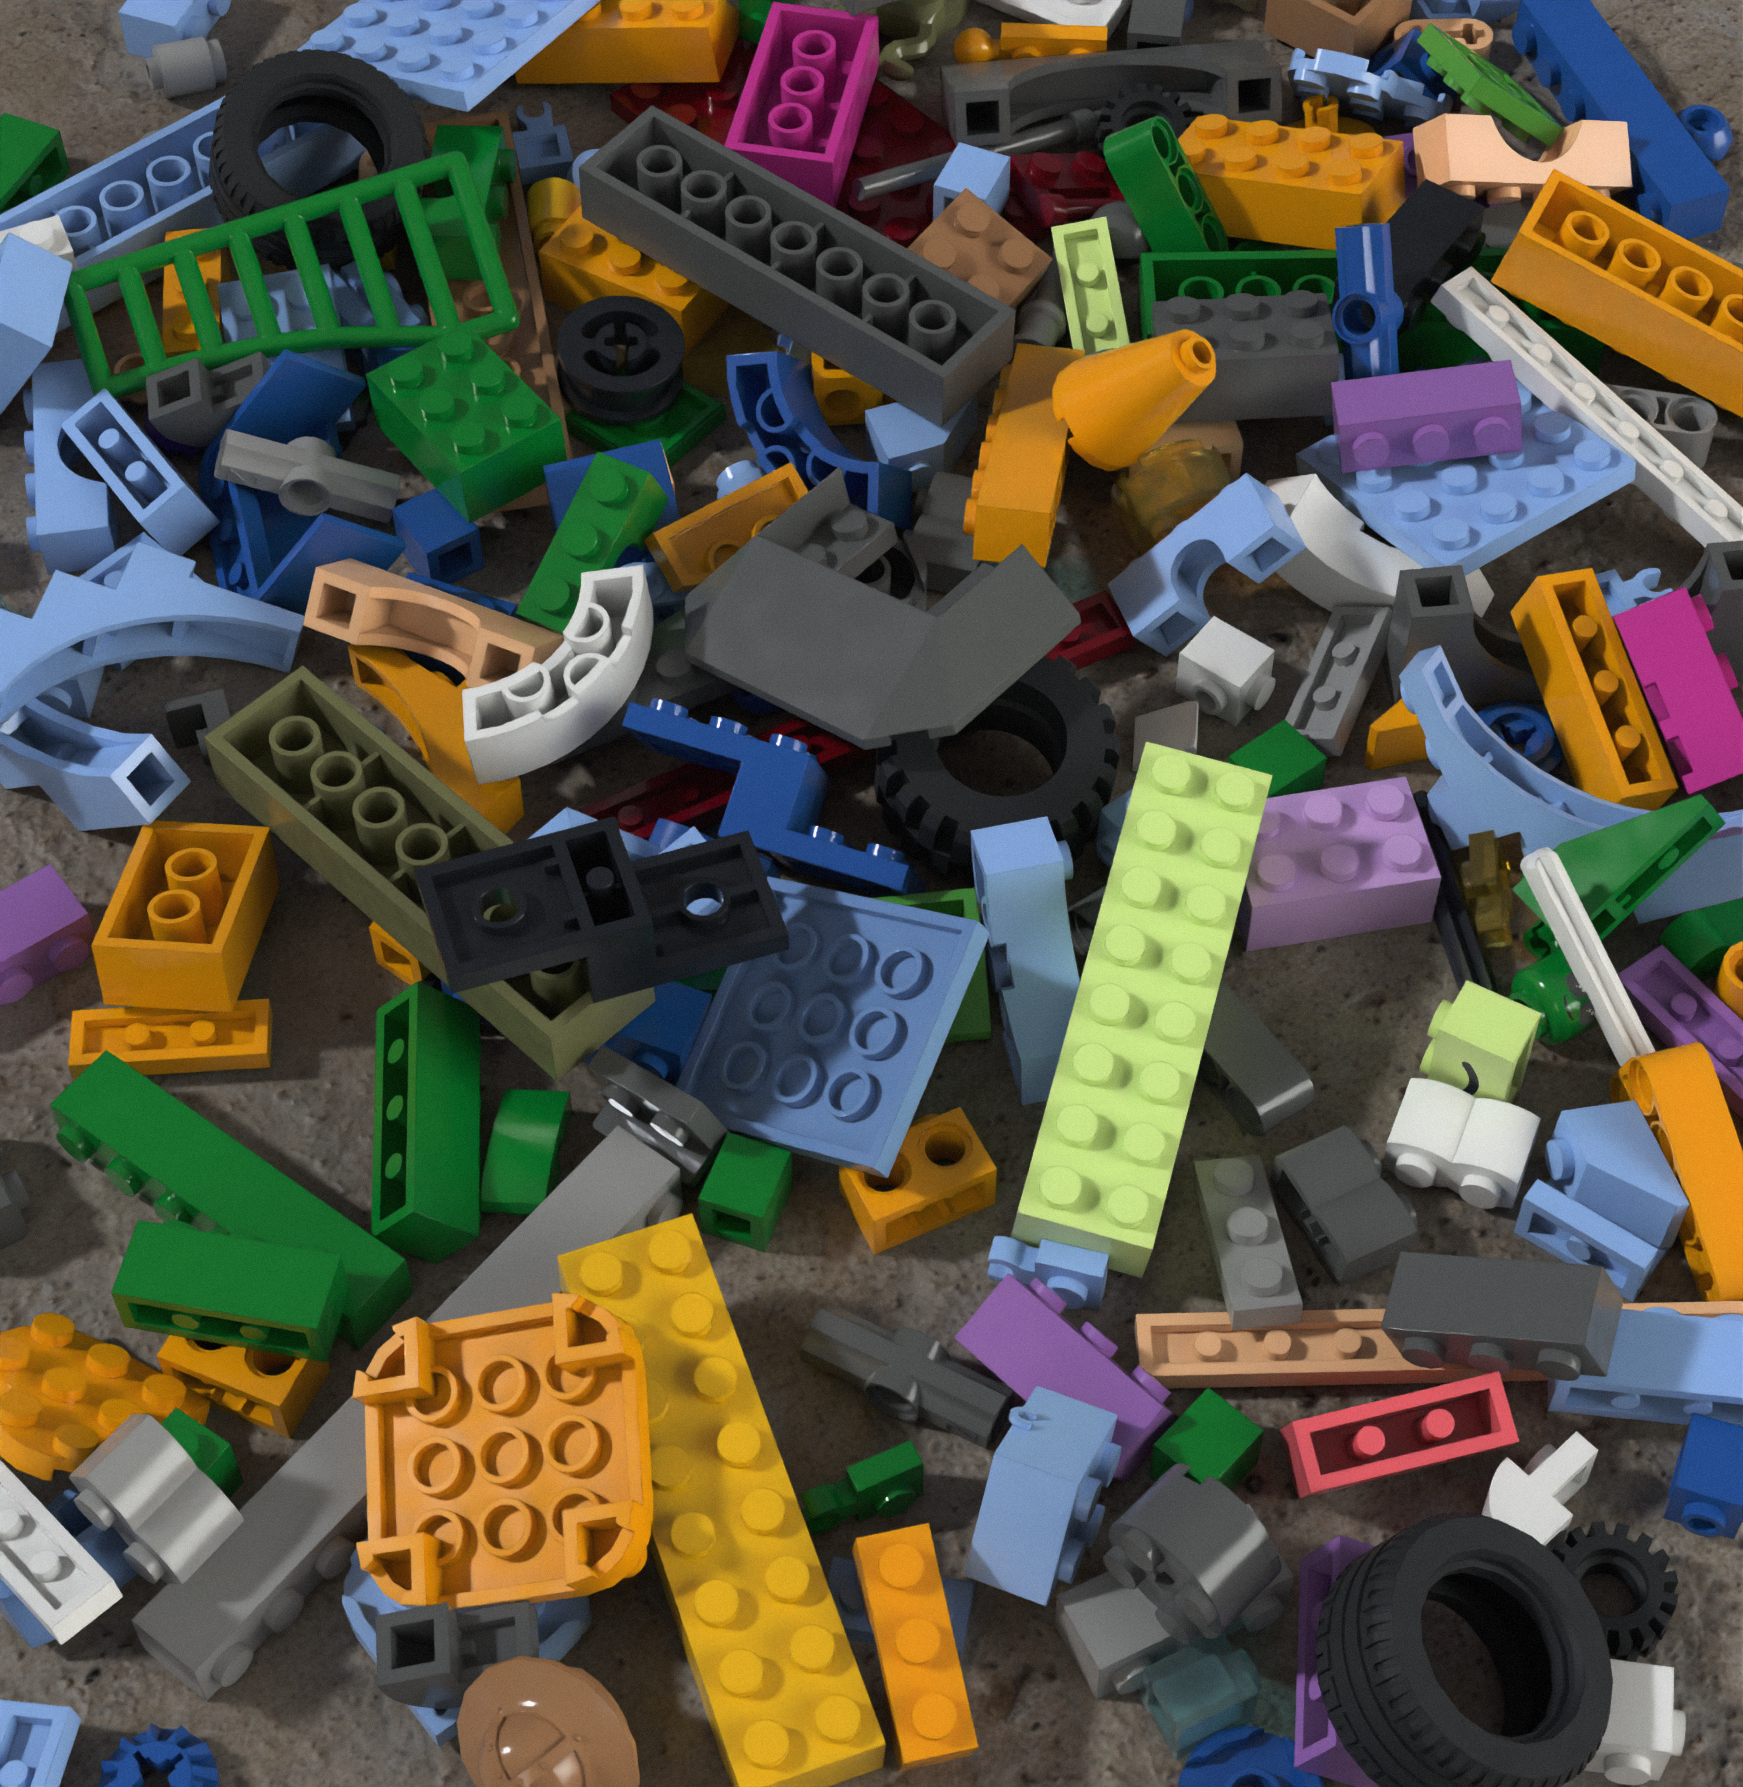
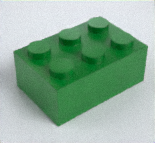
[366,323,567,524]

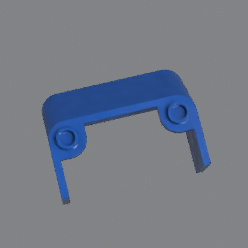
[198,349,406,616]

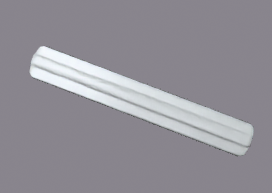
[1520,847,1656,1067]

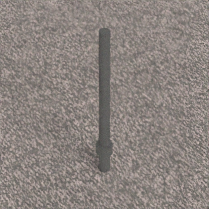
[852,108,1102,201]

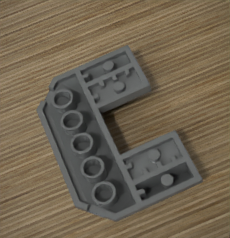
[685,466,1081,750]

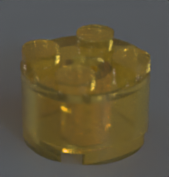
[1111,439,1234,558]

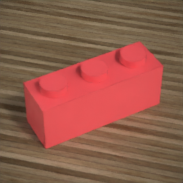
[1279,1371,1519,1500]

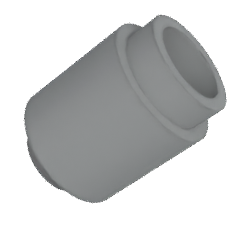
[144,36,227,99]

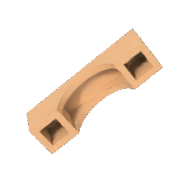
[1413,113,1633,205]
[303,558,564,688]

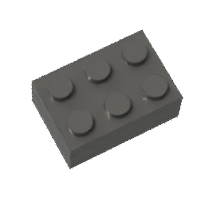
[1152,290,1339,423]

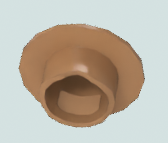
[457,1656,640,1787]

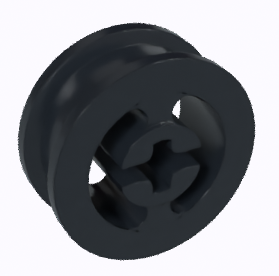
[558,296,685,426]

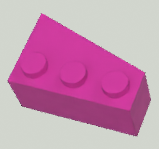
[1611,587,1743,794]

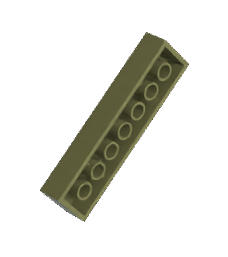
[204,665,655,1082]

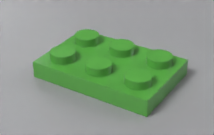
[1417,23,1564,147]

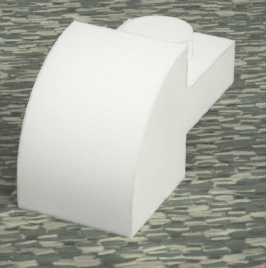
[1481,1431,1598,1552]

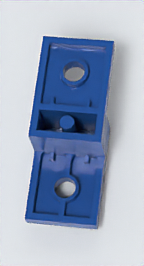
[622,698,927,897]

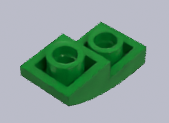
[479,1089,573,1216]

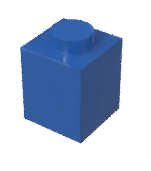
[392,488,485,584]

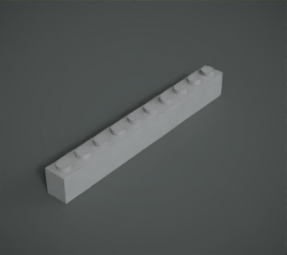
[131,1125,683,1702]

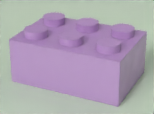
[1236,776,1441,952]

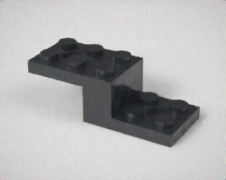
[415,816,789,1003]

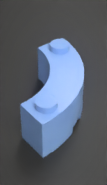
[970,816,1080,1105]

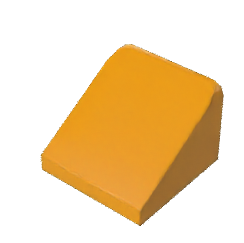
[1364,699,1429,770]

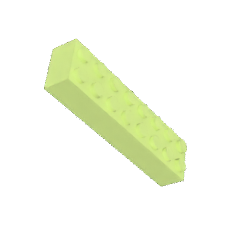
[1011,741,1273,1278]

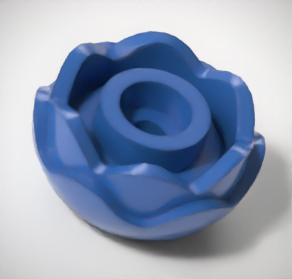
[1676,105,1733,162]

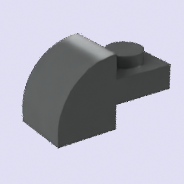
[146,351,272,447]
[375,1600,539,1709]

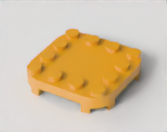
[352,1293,654,1613]

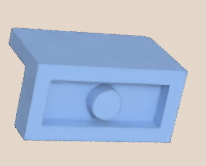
[1514,1177,1670,1302]

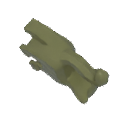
[832,0,970,81]

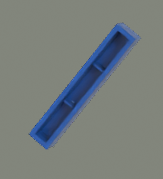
[1512,0,1731,239]

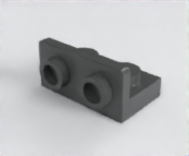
[587,1045,730,1188]

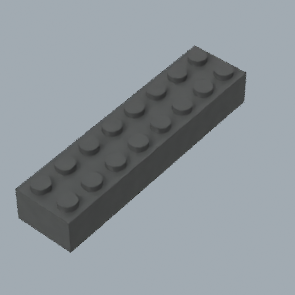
[578,105,1015,427]

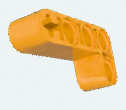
[1609,1042,1743,1302]

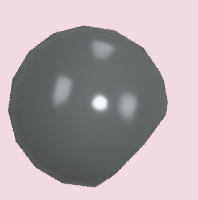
[1091,201,1152,266]

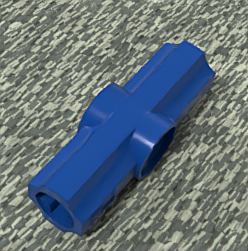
[1332,223,1404,380]

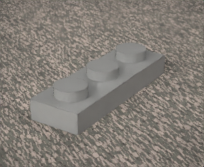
[1285,606,1392,756]
[1193,1155,1303,1330]

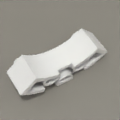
[1265,473,1495,618]
[462,565,653,785]

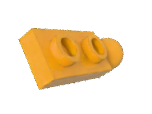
[953,22,1108,64]

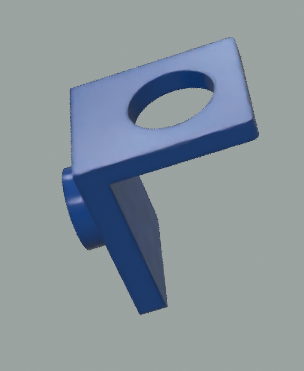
[1367,28,1456,101]

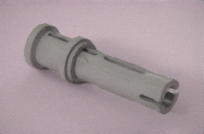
[1008,249,1068,364]

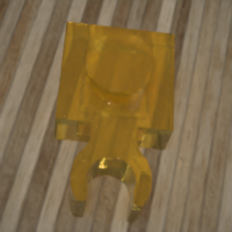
[1461,830,1513,950]

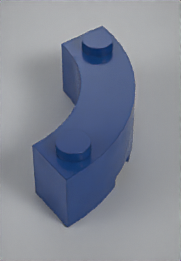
[726,351,912,530]

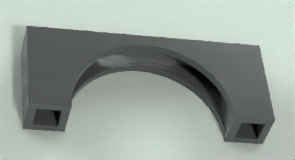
[940,40,1282,147]
[1383,541,1743,706]

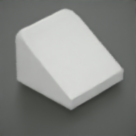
[1132,701,1199,771]

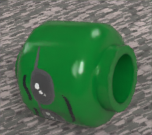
[1508,950,1599,1046]

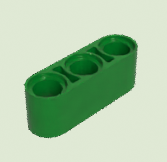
[1104,116,1228,252]

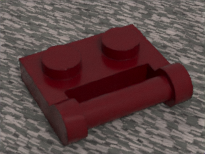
[1008,151,1126,228]

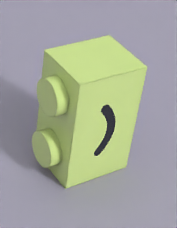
[1419,980,1541,1104]

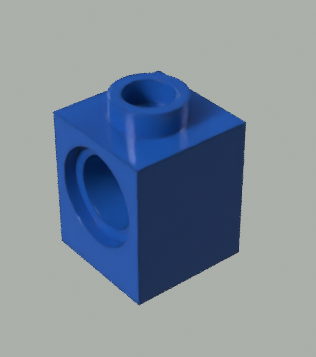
[1663,1413,1743,1539]

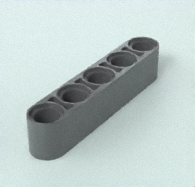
[1067,885,1315,1136]

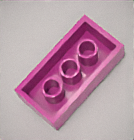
[724,2,879,208]

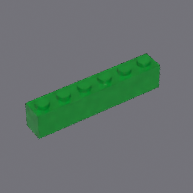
[50,1050,414,1351]

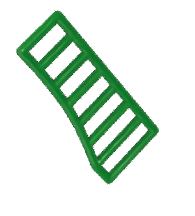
[64,151,520,399]

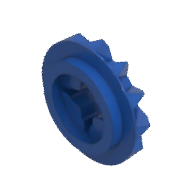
[1477,702,1564,774]
[99,1723,219,1787]

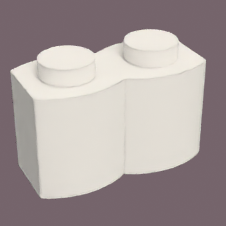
[1383,1078,1541,1209]

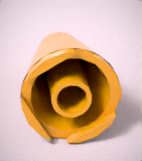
[1052,329,1216,471]

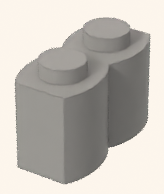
[69,1414,245,1585]

